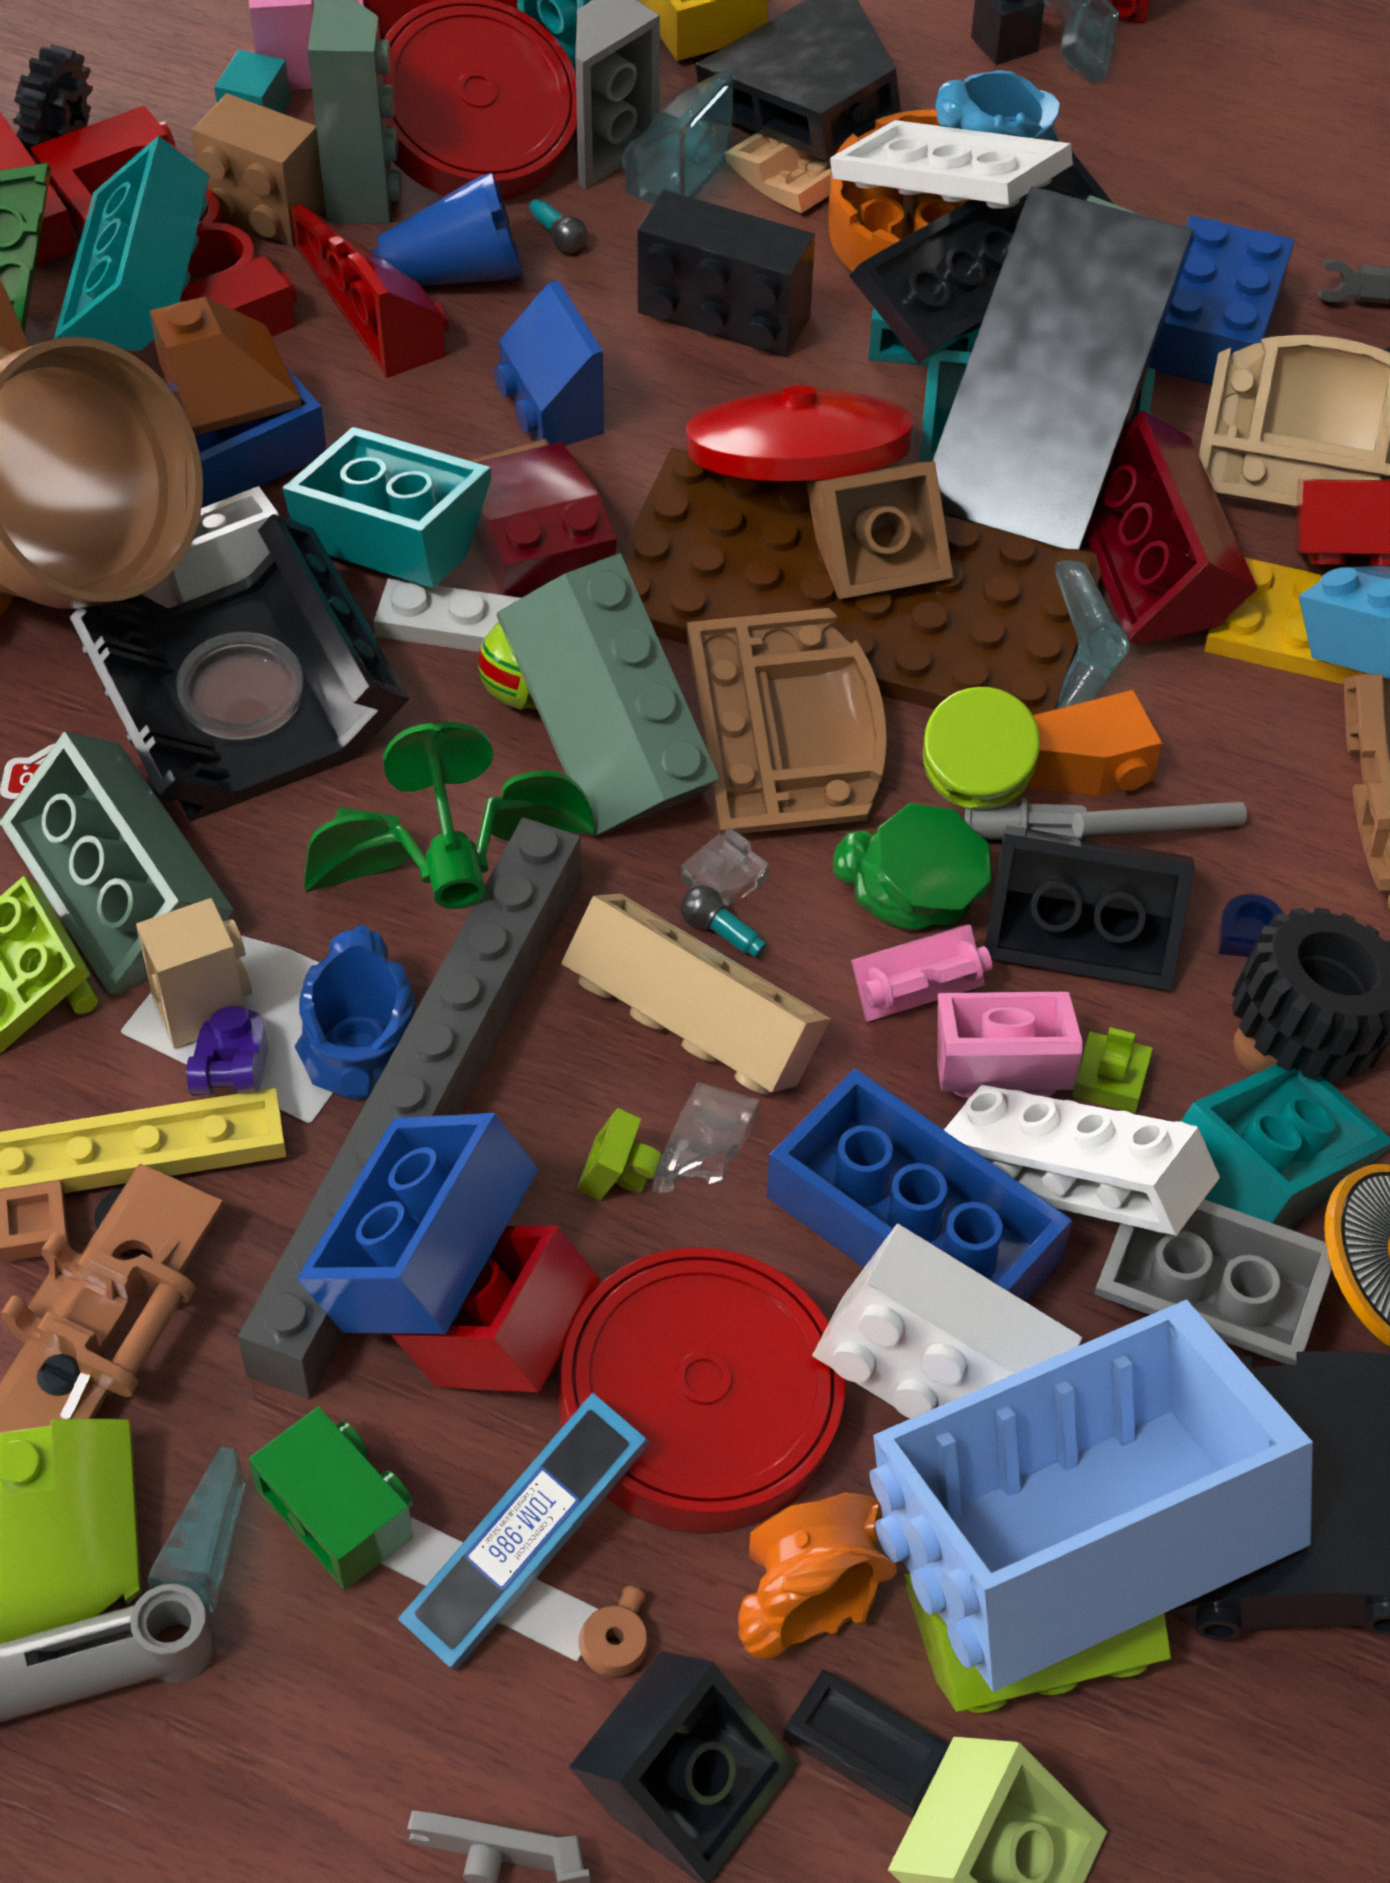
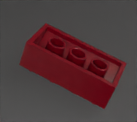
[1087,410,1258,645]

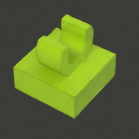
[1072,1027,1153,1114]
[576,1108,662,1201]

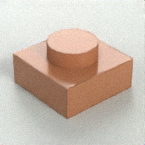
[0,1180,70,1263]

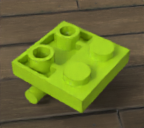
[0,876,98,1053]

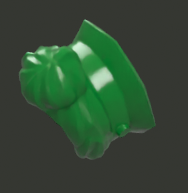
[833,803,992,931]

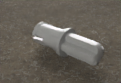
[965,797,1087,840]

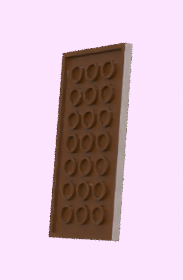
[621,447,1102,715]

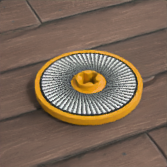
[1324,1164,1390,1347]

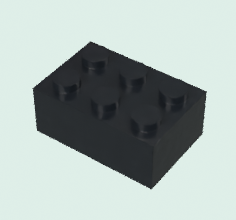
[637,189,815,358]

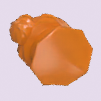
[738,1492,898,1660]

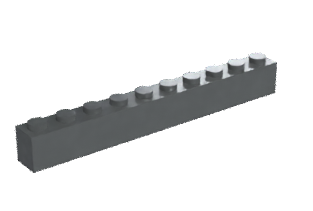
[237,817,582,1400]

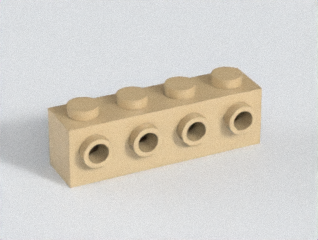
[561,894,831,1094]

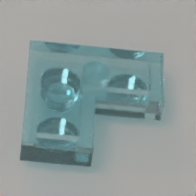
[1044,0,1119,84]

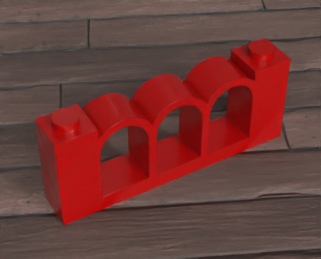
[30,105,297,344]

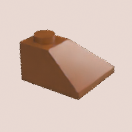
[150,297,302,436]

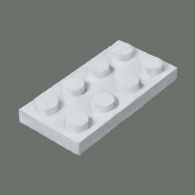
[830,120,1073,208]

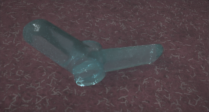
[1055,560,1129,710]

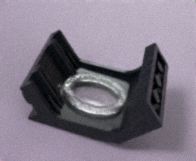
[70,514,410,822]

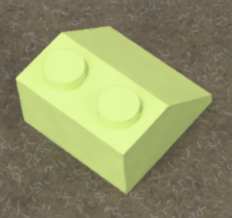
[888,1737,1107,1883]

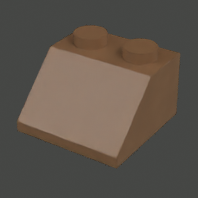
[806,461,953,599]

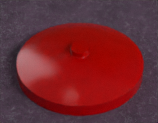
[686,385,914,481]

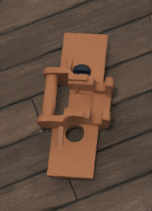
[0,1163,224,1433]

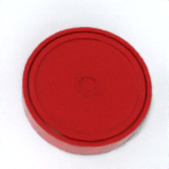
[383,0,577,200]
[558,1247,845,1533]

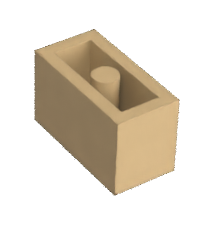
[136,898,252,1049]

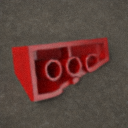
[291,204,449,378]

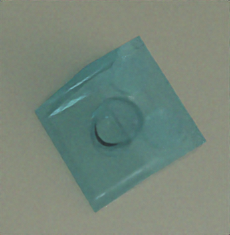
[622,69,733,205]

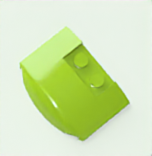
[0,1419,142,1643]

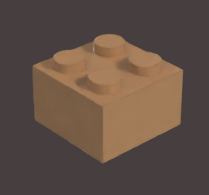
[191,93,326,247]

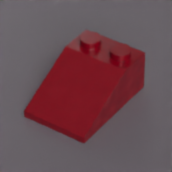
[475,442,617,598]

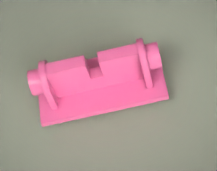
[851,924,992,1022]

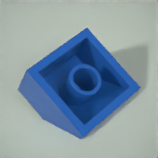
[494,280,604,446]

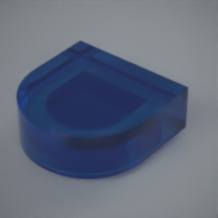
[1218,894,1284,957]

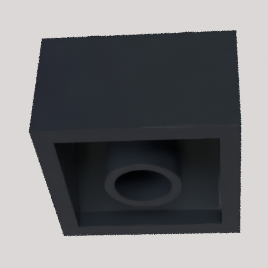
[569,1651,797,1883]

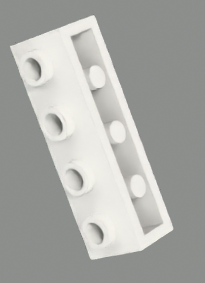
[944,1084,1220,1236]

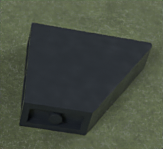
[695,0,901,161]

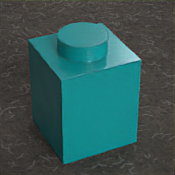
[214,49,291,114]

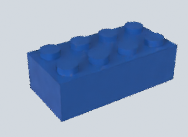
[767,1068,1072,1302]

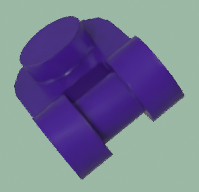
[186,1006,269,1096]

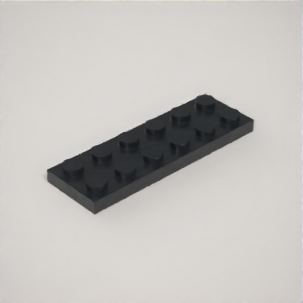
[849,152,1114,364]

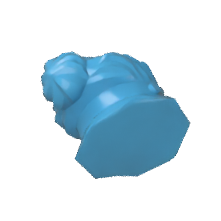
[935,70,1061,142]

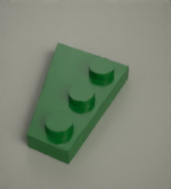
[0,163,51,334]

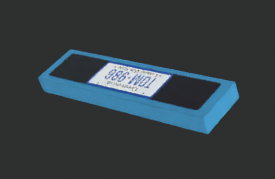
[398,1393,651,1671]

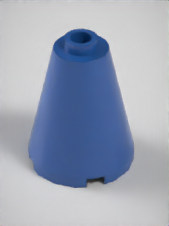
[371,173,524,287]

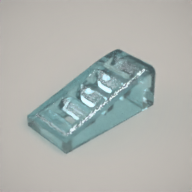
[148,1447,246,1613]

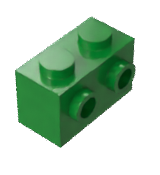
[248,1406,413,1591]

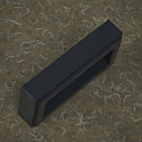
[783,1669,949,1818]

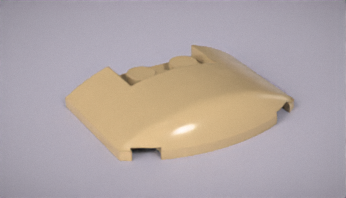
[1198,335,1390,509]

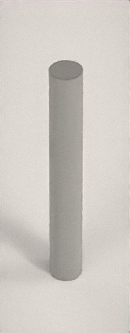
[1072,802,1247,837]

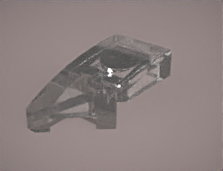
[652,1082,759,1194]

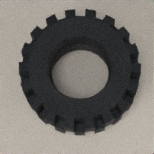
[1232,907,1390,1081]

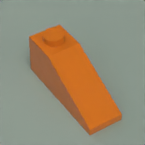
[1027,690,1162,796]

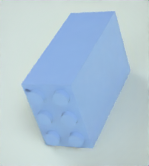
[870,1299,1313,1692]

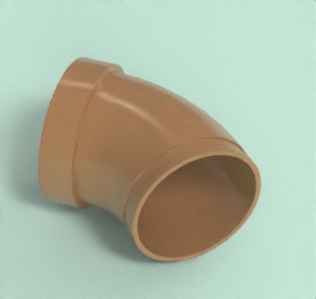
[0,337,203,609]

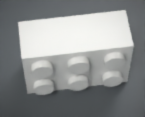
[812,1223,1082,1419]

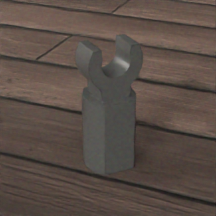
[1317,259,1390,304]

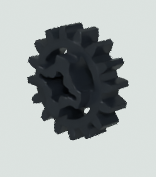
[13,44,93,157]

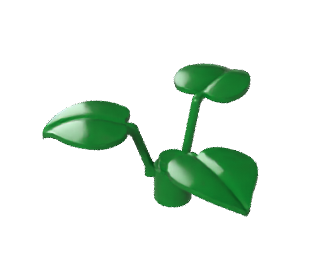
[304,722,594,909]

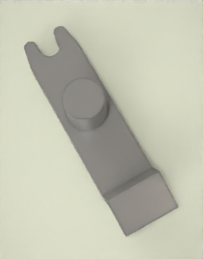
[407,1811,590,1883]

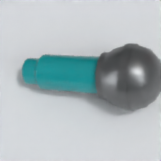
[529,199,588,254]
[680,885,767,958]

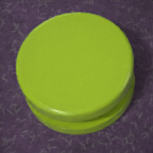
[923,687,1040,810]

